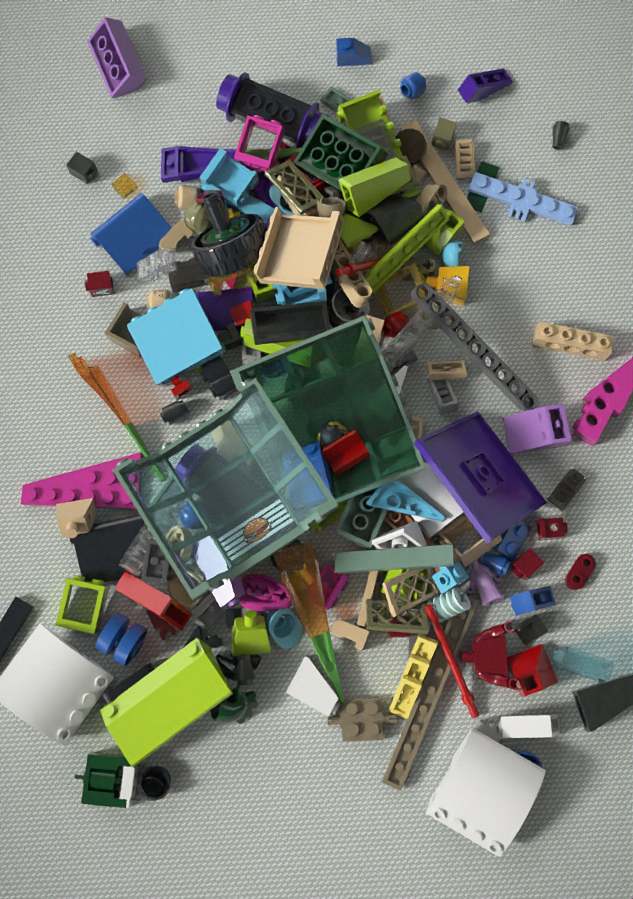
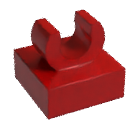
[171,376,192,400]

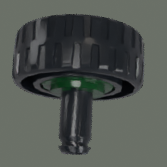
[191,192,268,277]

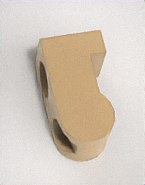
[159,220,193,253]
[331,620,369,651]

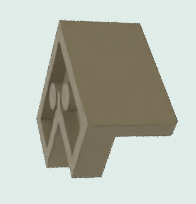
[105,302,142,358]

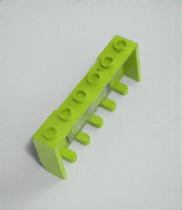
[336,89,421,199]

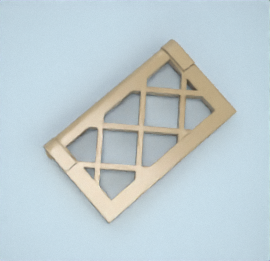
[382,568,440,617]

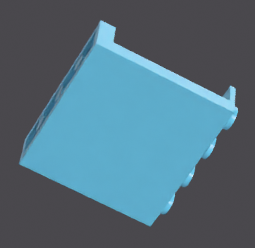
[127,288,227,386]

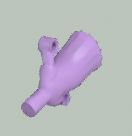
[466,559,505,607]

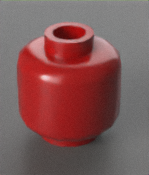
[383,311,410,339]

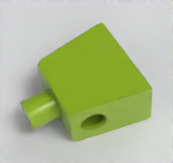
[230,610,271,656]

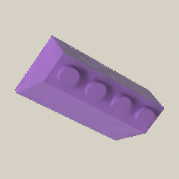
[87,17,146,98]

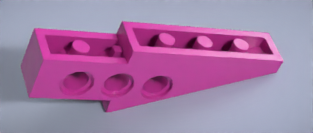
[572,357,633,446]

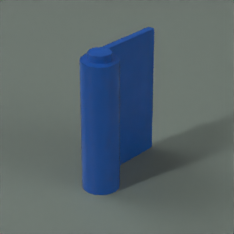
[90,193,171,275]

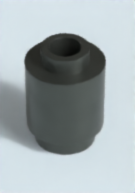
[160,400,189,425]

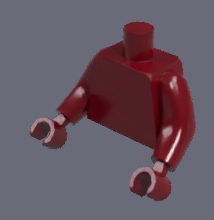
[460,620,523,691]

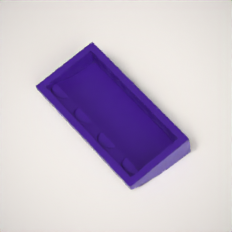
[177,287,254,331]

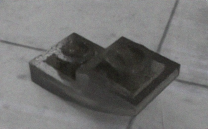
[547,467,587,511]

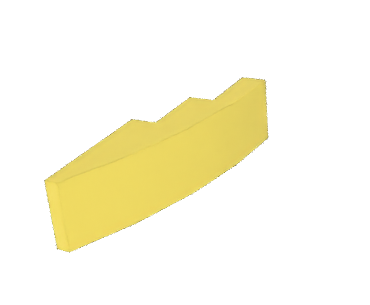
[388,634,438,719]

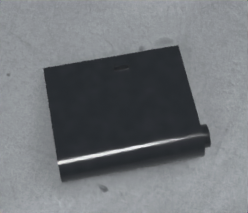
[69,514,147,582]

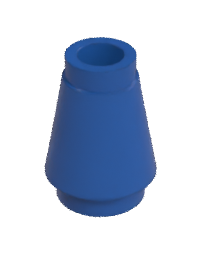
[481,552,512,575]

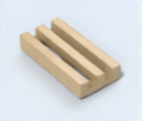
[427,360,467,380]

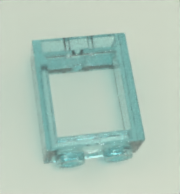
[551,646,614,682]

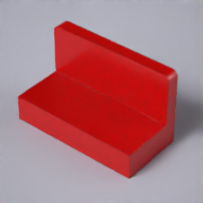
[322,430,371,476]

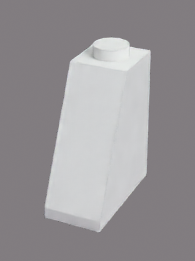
[286,656,340,716]
[499,714,561,738]

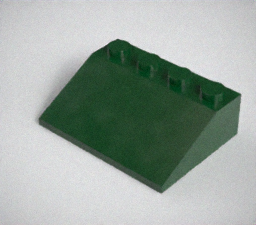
[293,114,388,191]

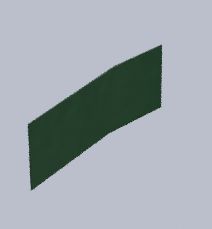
[466,161,500,213]

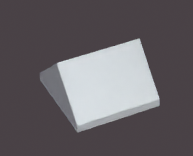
[372,521,427,550]

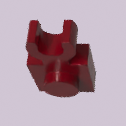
[146,610,176,640]

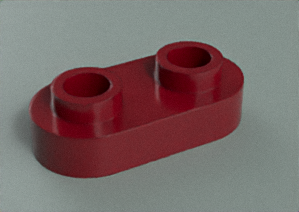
[565,554,596,590]

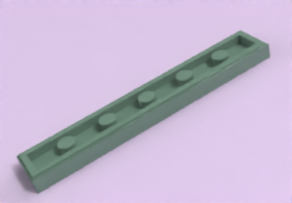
[335,544,455,574]

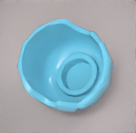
[442,241,463,267]

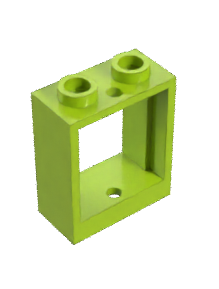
[55,575,109,634]

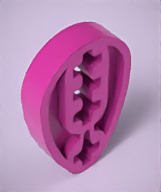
[239,574,293,611]

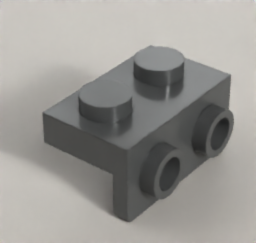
[141,539,172,584]

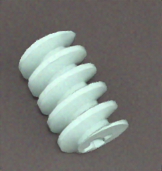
[427,587,471,622]

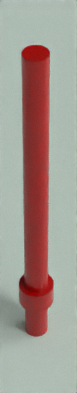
[336,257,383,276]
[425,604,479,718]

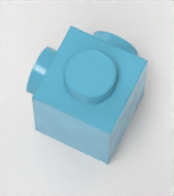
[432,561,469,594]

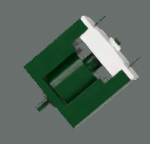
[75,753,145,809]

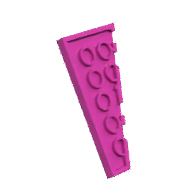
[21,452,142,510]

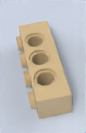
[532,321,614,361]

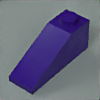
[457,68,513,103]

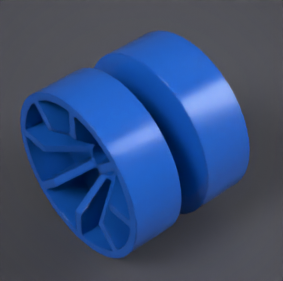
[95,612,148,666]

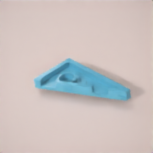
[366,474,445,522]

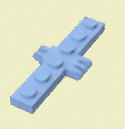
[468,172,578,226]

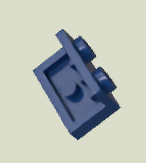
[491,520,532,561]

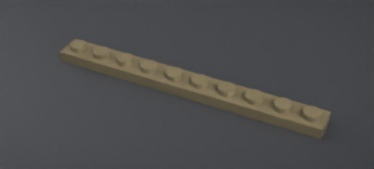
[381,596,479,791]

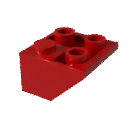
[507,644,558,697]

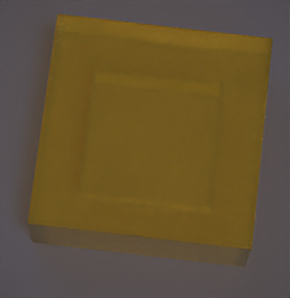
[111,173,137,199]

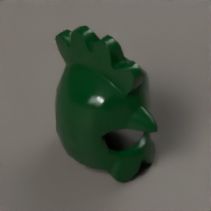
[210,685,258,724]

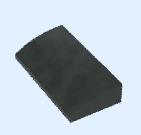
[250,301,332,345]

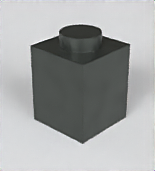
[66,151,98,184]

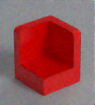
[230,301,253,326]

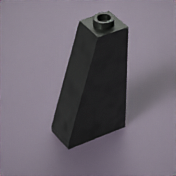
[572,673,633,732]

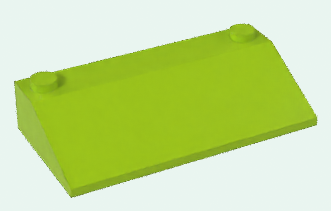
[100,638,233,767]

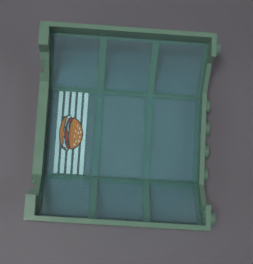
[113,378,339,600]

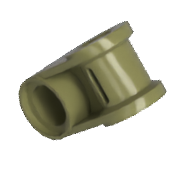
[401,257,436,281]

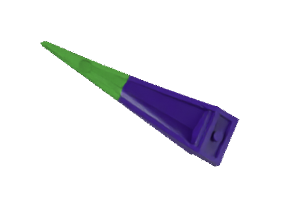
[161,146,302,183]

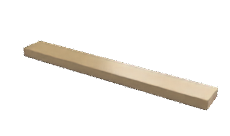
[400,120,490,245]

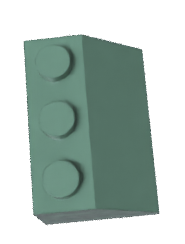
[335,478,387,550]

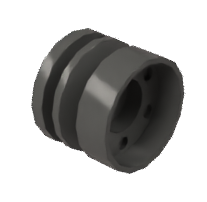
[328,287,371,334]

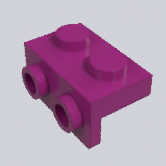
[305,563,349,610]

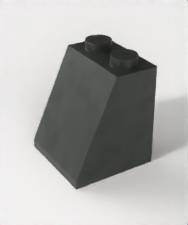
[362,194,424,245]

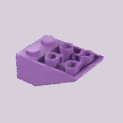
[503,404,572,454]

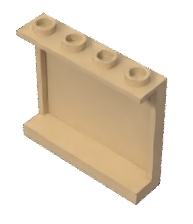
[254,207,344,289]

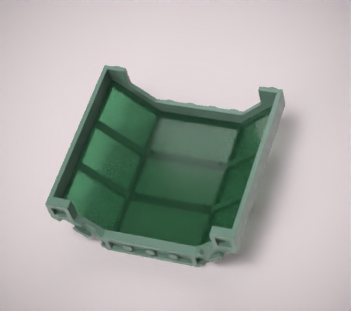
[230,315,427,519]

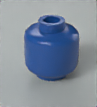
[400,72,426,99]

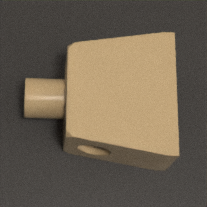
[56,498,98,538]

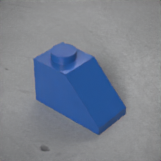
[336,38,372,67]
[510,586,556,616]

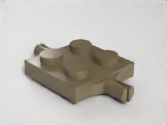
[328,698,397,741]

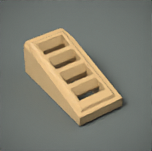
[454,139,475,179]

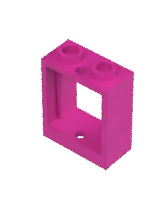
[234,115,285,172]

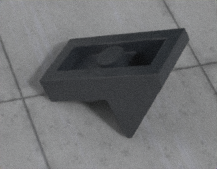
[182,625,224,649]

